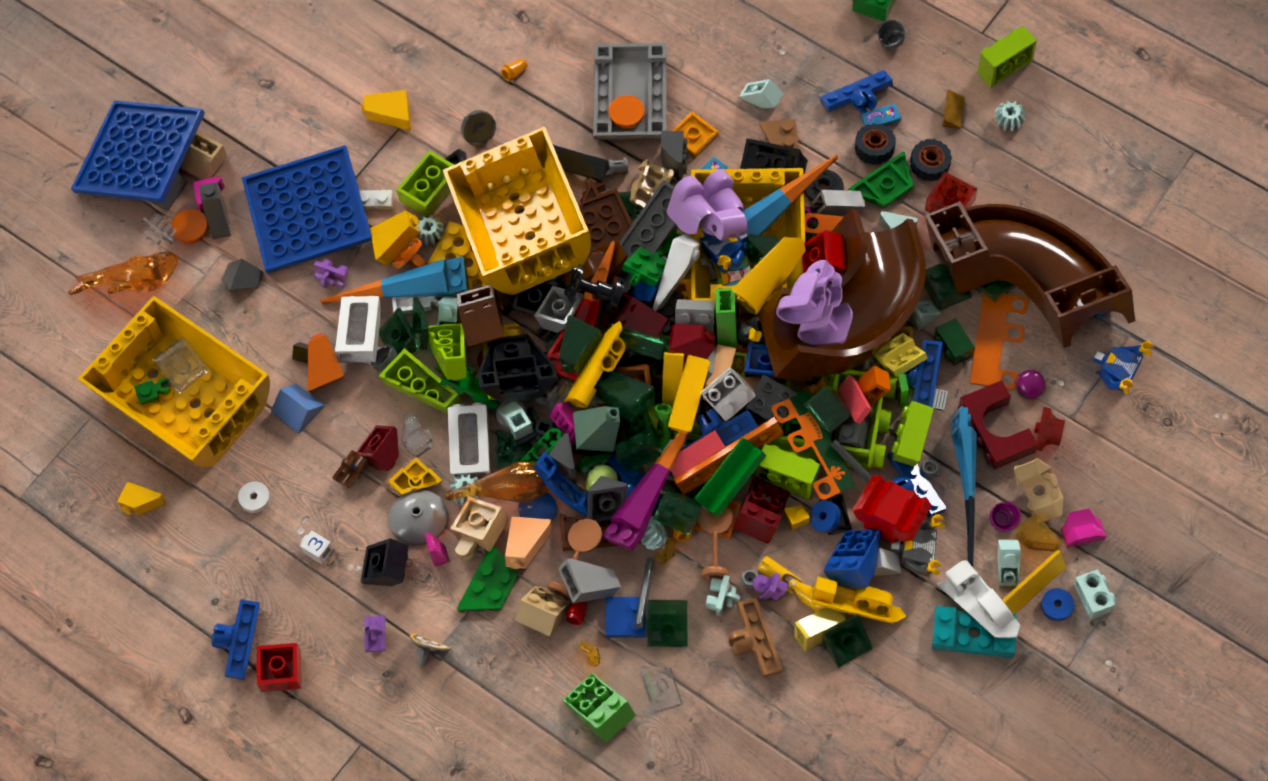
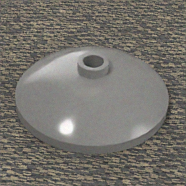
[389,490,448,545]

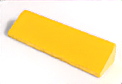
[667,355,710,434]
[1002,550,1066,614]

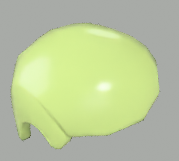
[586,464,618,488]

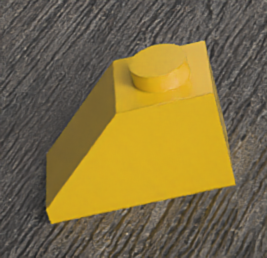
[117,482,166,515]

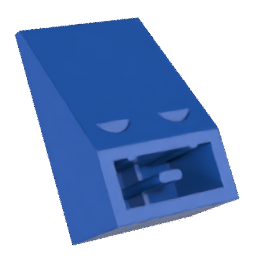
[824,529,881,588]

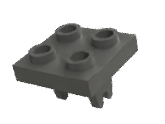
[745,374,798,426]

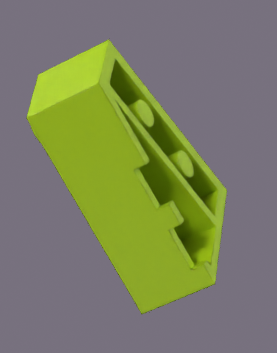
[891,401,934,467]

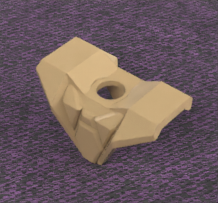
[630,159,674,208]
[1014,458,1064,524]

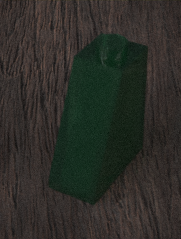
[559,315,603,375]

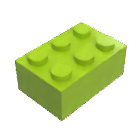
[977,26,1037,87]
[396,150,454,218]
[755,444,820,500]

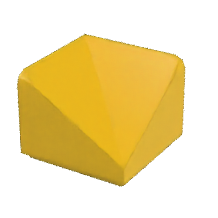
[784,505,810,530]

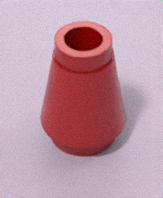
[566,601,588,626]

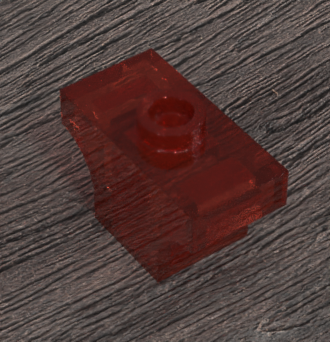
[1034,407,1065,451]

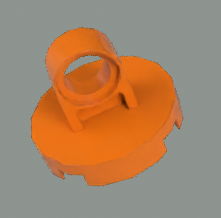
[392,237,427,269]

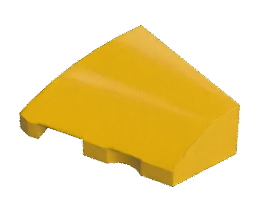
[388,457,442,495]

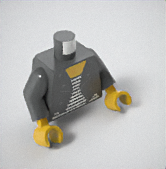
[891,514,945,575]

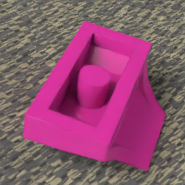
[1061,508,1106,547]

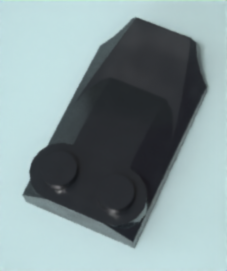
[740,138,808,174]

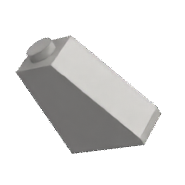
[809,190,865,226]
[558,558,621,603]

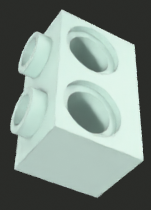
[1073,569,1116,620]

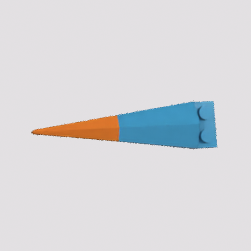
[743,155,838,254]
[320,256,469,304]

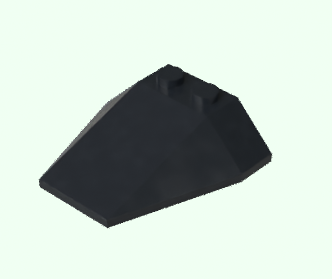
[478,334,558,403]

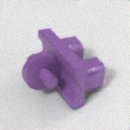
[314,259,348,289]
[752,572,788,602]
[365,615,386,652]

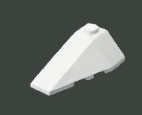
[653,234,700,311]

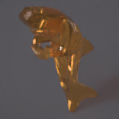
[68,251,179,295]
[445,462,550,503]

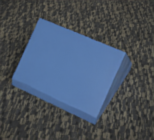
[271,384,325,433]

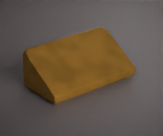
[943,90,964,129]

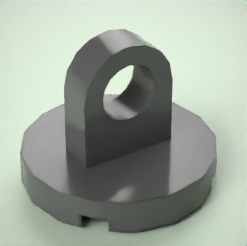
[461,110,496,146]

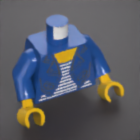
[690,227,749,274]
[1093,341,1154,394]

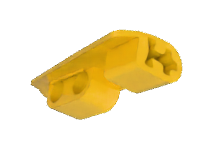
[731,237,806,315]
[564,321,625,408]
[812,576,907,624]

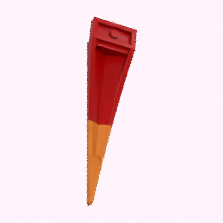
[547,240,615,381]

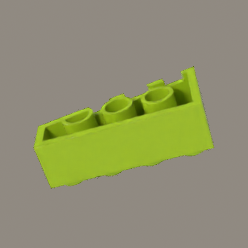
[426,323,467,381]
[379,348,463,414]

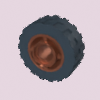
[855,123,896,165]
[910,139,952,181]

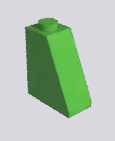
[715,288,737,348]

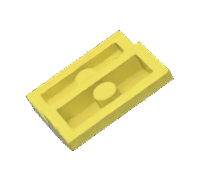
[874,333,928,378]

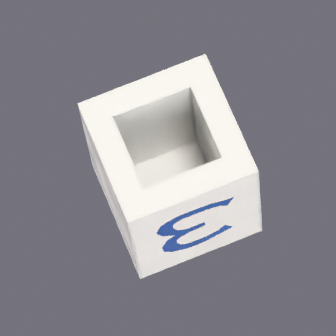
[300,530,334,564]

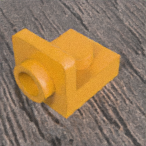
[675,279,691,300]

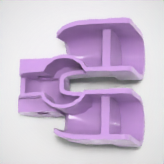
[667,170,747,241]
[776,260,853,346]

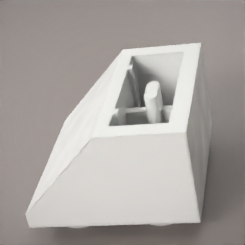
[700,367,756,421]

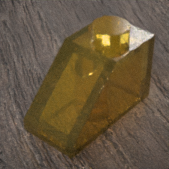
[1015,513,1062,552]

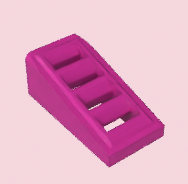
[550,403,576,445]
[425,533,449,566]

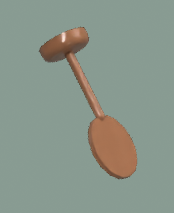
[697,506,733,582]
[547,519,602,599]

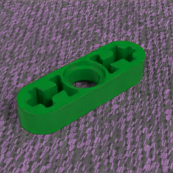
[519,428,564,475]

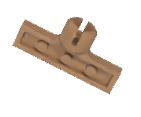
[728,598,783,678]

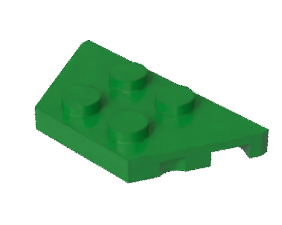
[848,151,914,209]
[457,546,519,613]

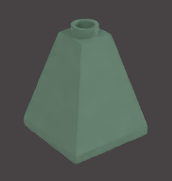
[573,406,620,452]

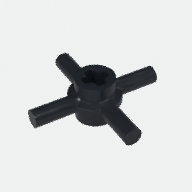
[516,406,559,447]

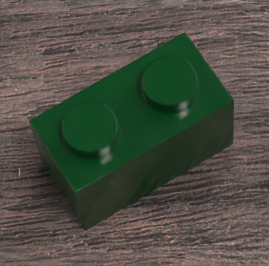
[933,318,975,366]

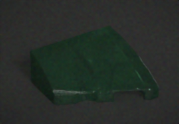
[494,429,533,478]

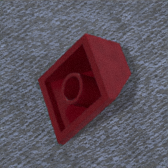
[668,324,716,364]
[356,425,399,471]

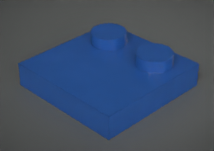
[605,597,646,638]

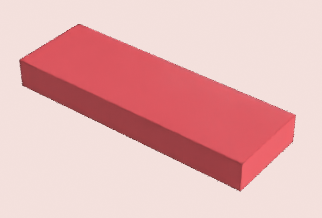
[838,375,872,424]
[670,430,725,478]

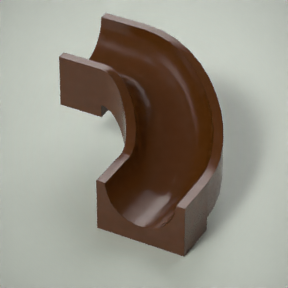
[925,202,1136,348]
[758,209,926,382]

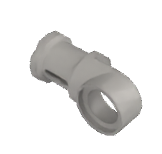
[603,157,628,179]

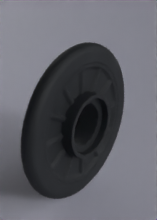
[804,169,844,202]

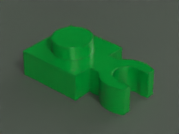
[134,378,171,405]

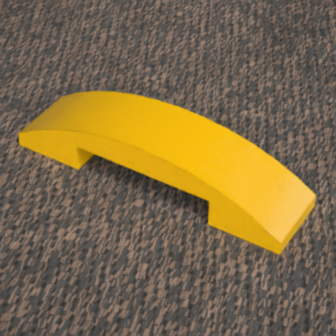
[662,352,684,412]

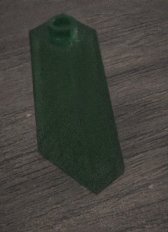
[606,323,670,360]
[594,370,656,422]

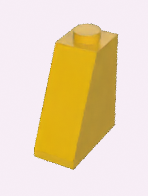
[361,90,411,130]
[370,210,419,266]

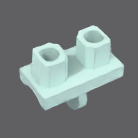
[706,575,740,616]

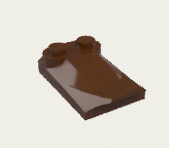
[563,240,627,294]

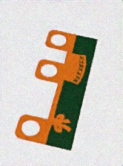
[772,392,856,500]

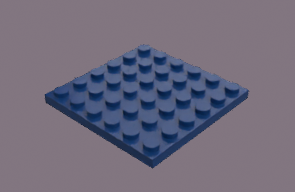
[71,100,205,203]
[242,145,372,273]

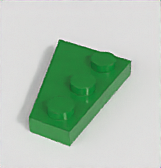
[440,369,501,410]

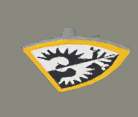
[409,633,451,666]

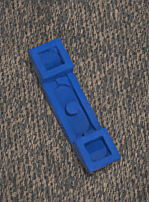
[534,452,588,517]

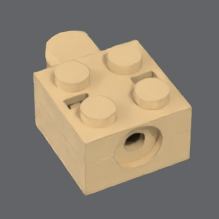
[450,496,509,561]

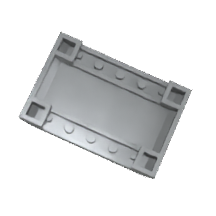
[593,43,667,140]

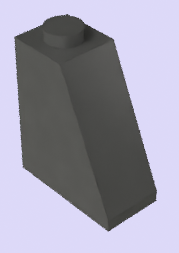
[199,182,231,239]

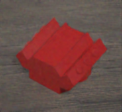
[852,474,931,544]

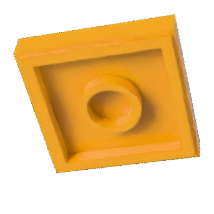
[672,111,719,158]

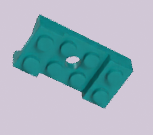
[932,606,1017,658]

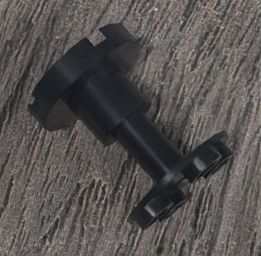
[564,264,624,314]

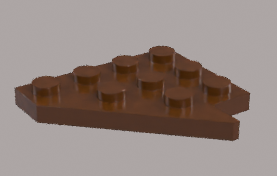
[579,181,632,253]

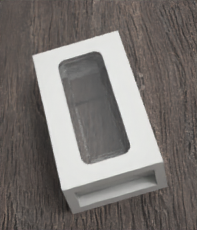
[335,296,382,363]
[448,403,491,479]

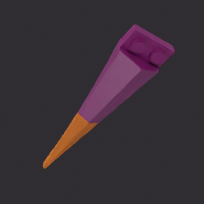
[602,411,699,551]

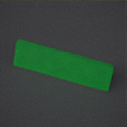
[695,437,767,518]

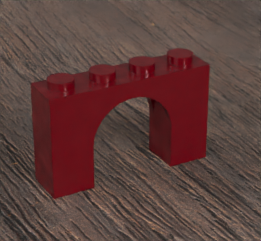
[958,380,1038,470]

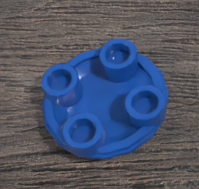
[518,490,557,520]

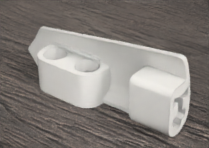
[937,560,1021,638]

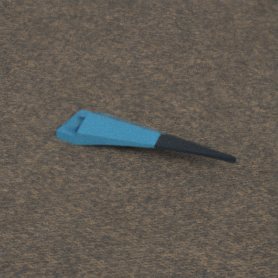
[951,407,977,566]

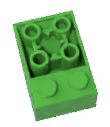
[562,673,636,743]

